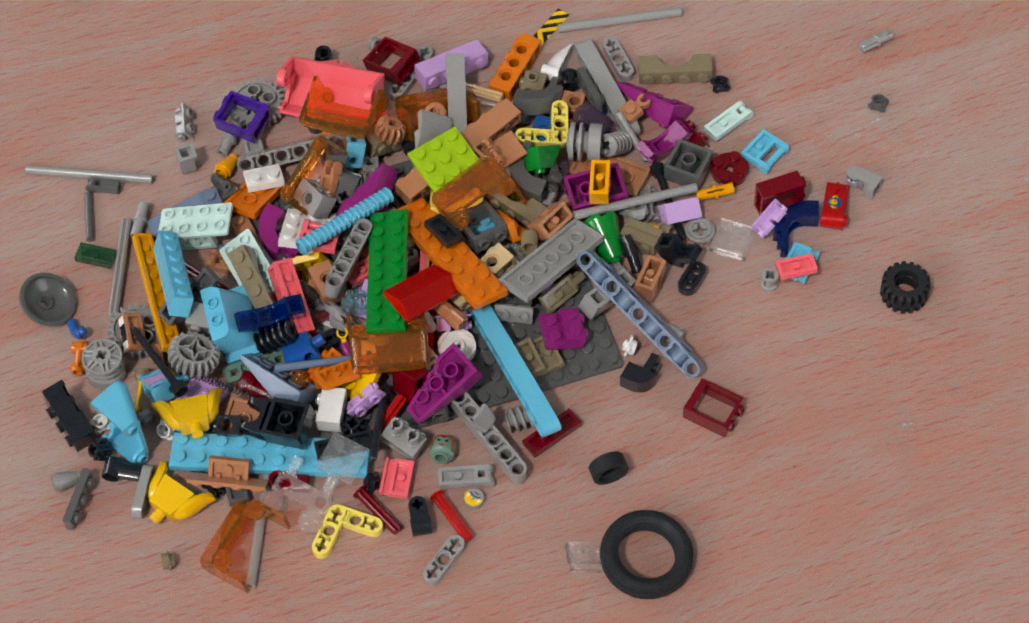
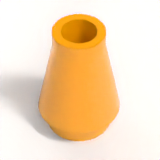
[214,153,238,180]

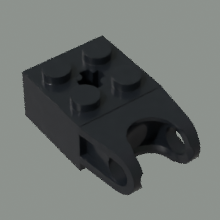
[238,397,316,450]

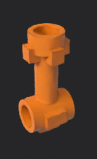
[70,341,88,376]

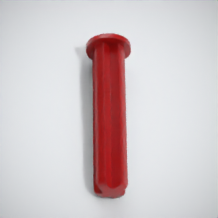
[372,394,407,434]
[430,490,473,543]

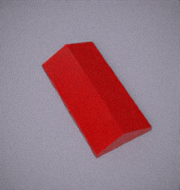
[382,264,458,322]

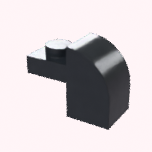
[654,233,702,268]
[620,353,660,393]

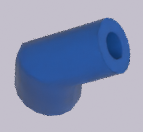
[67,319,87,339]

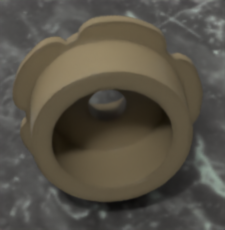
[161,551,175,570]

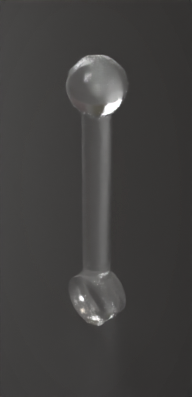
[238,379,273,399]

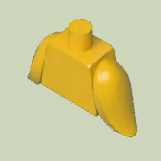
[151,388,223,439]
[148,461,216,525]

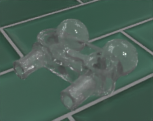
[262,455,340,534]

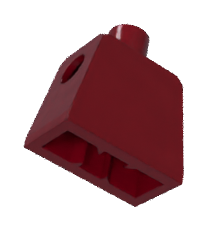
[388,360,429,404]

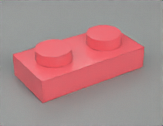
[775,253,818,281]

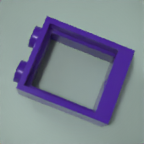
[213,90,272,144]

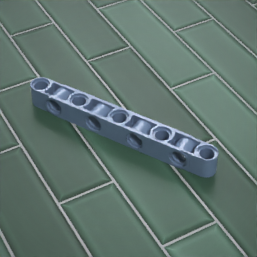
[576,251,705,378]

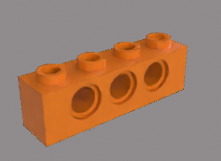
[488,32,541,102]

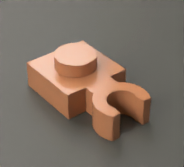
[617,93,651,125]

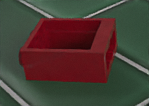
[363,36,422,86]
[754,170,806,216]
[683,378,745,437]

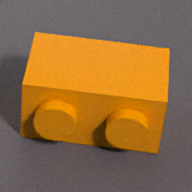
[589,160,611,205]

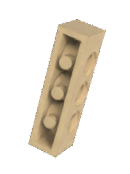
[447,242,517,311]

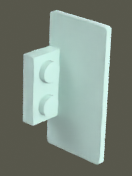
[158,202,233,251]
[219,229,275,293]

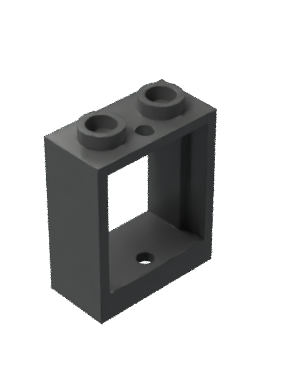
[452,199,509,254]

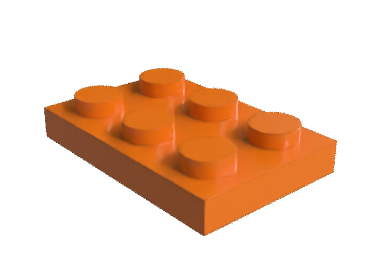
[224,182,286,219]

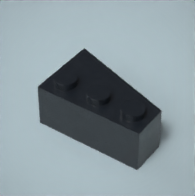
[42,380,96,452]

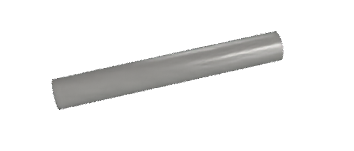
[615,111,647,162]

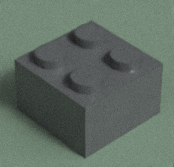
[664,138,713,190]

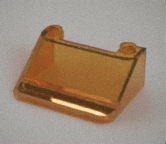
[299,75,389,139]
[280,136,348,216]

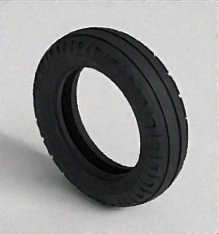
[600,510,693,599]

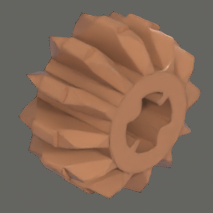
[374,115,407,145]

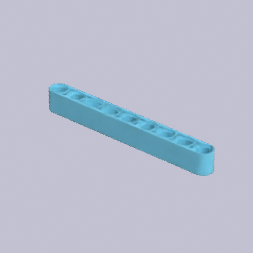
[471,304,561,438]

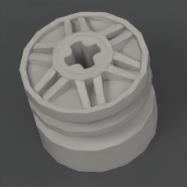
[566,122,603,162]
[81,339,127,390]

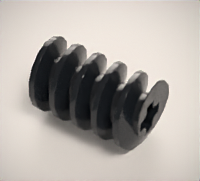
[253,319,297,354]

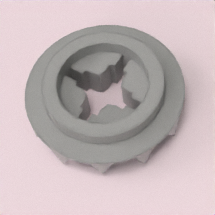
[685,218,715,245]

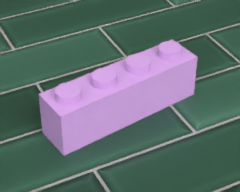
[415,40,488,91]

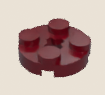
[711,151,748,187]

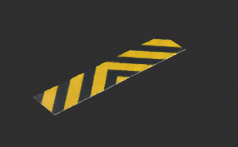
[533,8,569,46]

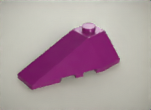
[616,81,693,129]
[334,163,398,230]
[407,343,484,424]

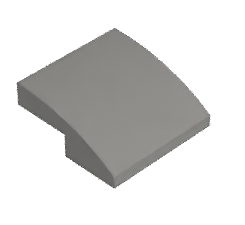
[414,109,452,148]

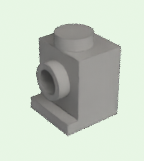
[174,142,198,174]

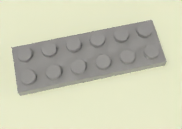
[498,219,604,303]

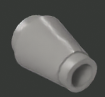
[51,470,80,492]

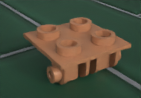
[480,130,528,173]

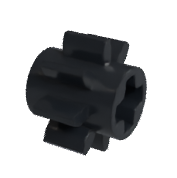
[341,414,366,435]
[88,437,113,461]

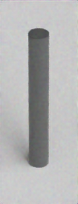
[84,192,94,242]

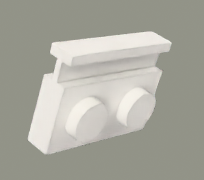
[243,164,285,193]

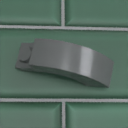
[513,76,563,115]
[509,140,547,203]
[157,266,221,326]

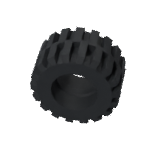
[880,261,931,314]

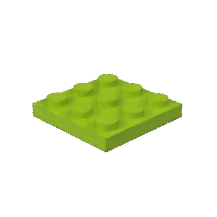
[407,127,485,197]

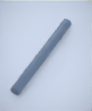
[274,355,353,372]

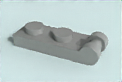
[438,464,495,489]

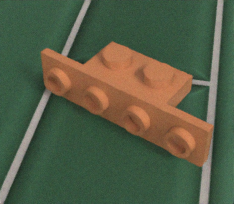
[186,455,268,492]

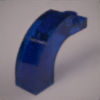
[772,200,819,257]
[234,294,306,333]

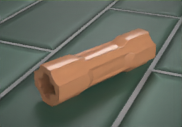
[433,301,468,331]

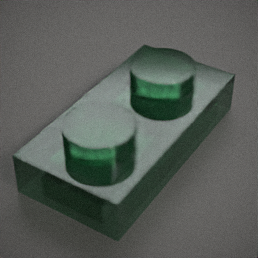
[74,242,117,269]

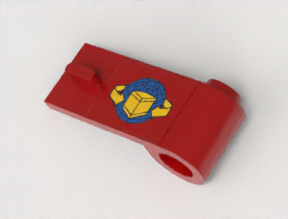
[820,182,849,230]

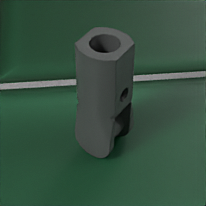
[85,177,121,194]

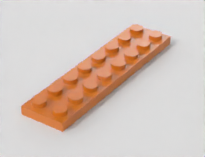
[393,198,508,310]

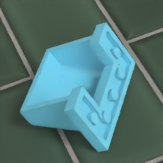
[200,285,263,365]

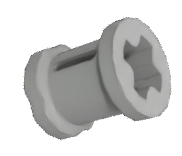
[761,267,779,292]

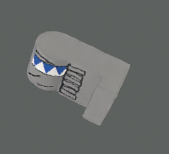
[846,166,882,200]

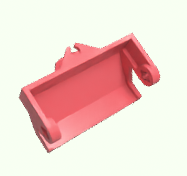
[276,56,384,129]

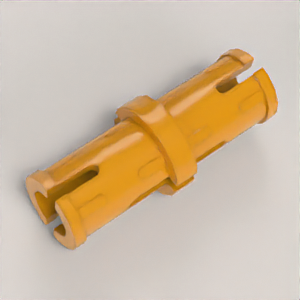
[696,182,735,201]

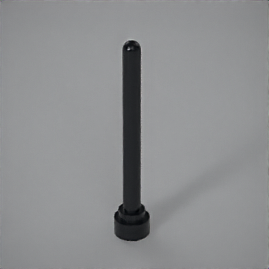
[649,162,686,241]
[132,327,188,398]
[369,385,392,462]

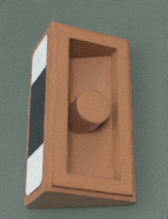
[118,313,145,353]

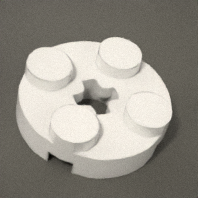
[438,329,476,361]

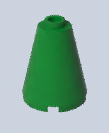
[583,211,624,264]

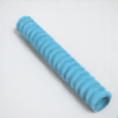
[296,187,394,255]

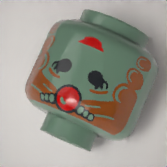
[429,435,456,464]

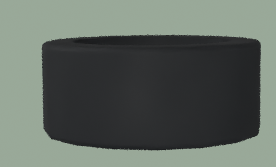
[588,451,629,485]

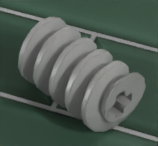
[600,131,633,157]
[504,405,535,433]

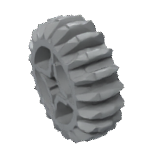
[167,331,221,378]

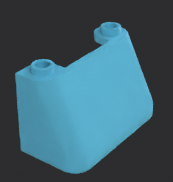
[91,380,149,464]

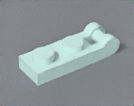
[704,101,754,141]

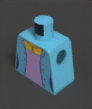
[139,367,189,403]

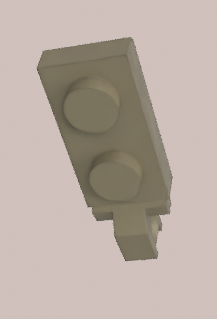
[538,271,586,313]

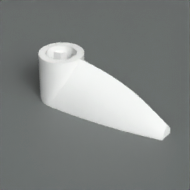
[541,44,573,82]

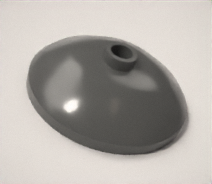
[19,272,76,327]

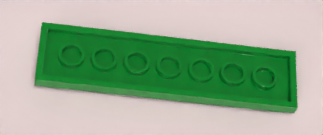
[366,209,409,336]

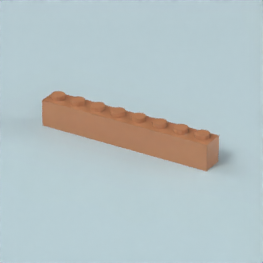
[395,98,521,204]

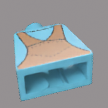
[341,128,366,173]

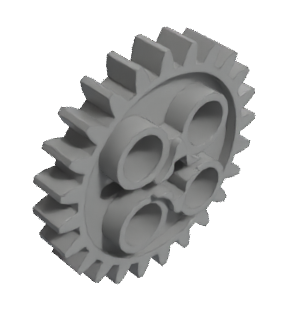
[230,78,285,128]
[107,303,161,359]

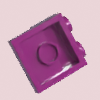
[538,308,588,350]

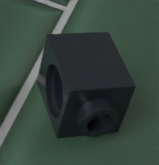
[213,415,245,437]

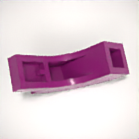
[637,120,694,164]
[258,203,303,261]

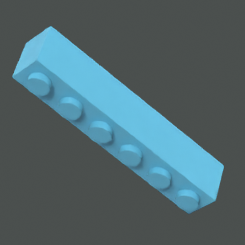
[153,231,194,318]

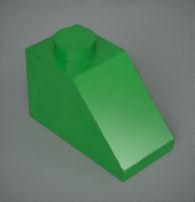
[524,145,561,174]

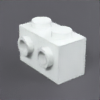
[314,387,348,432]

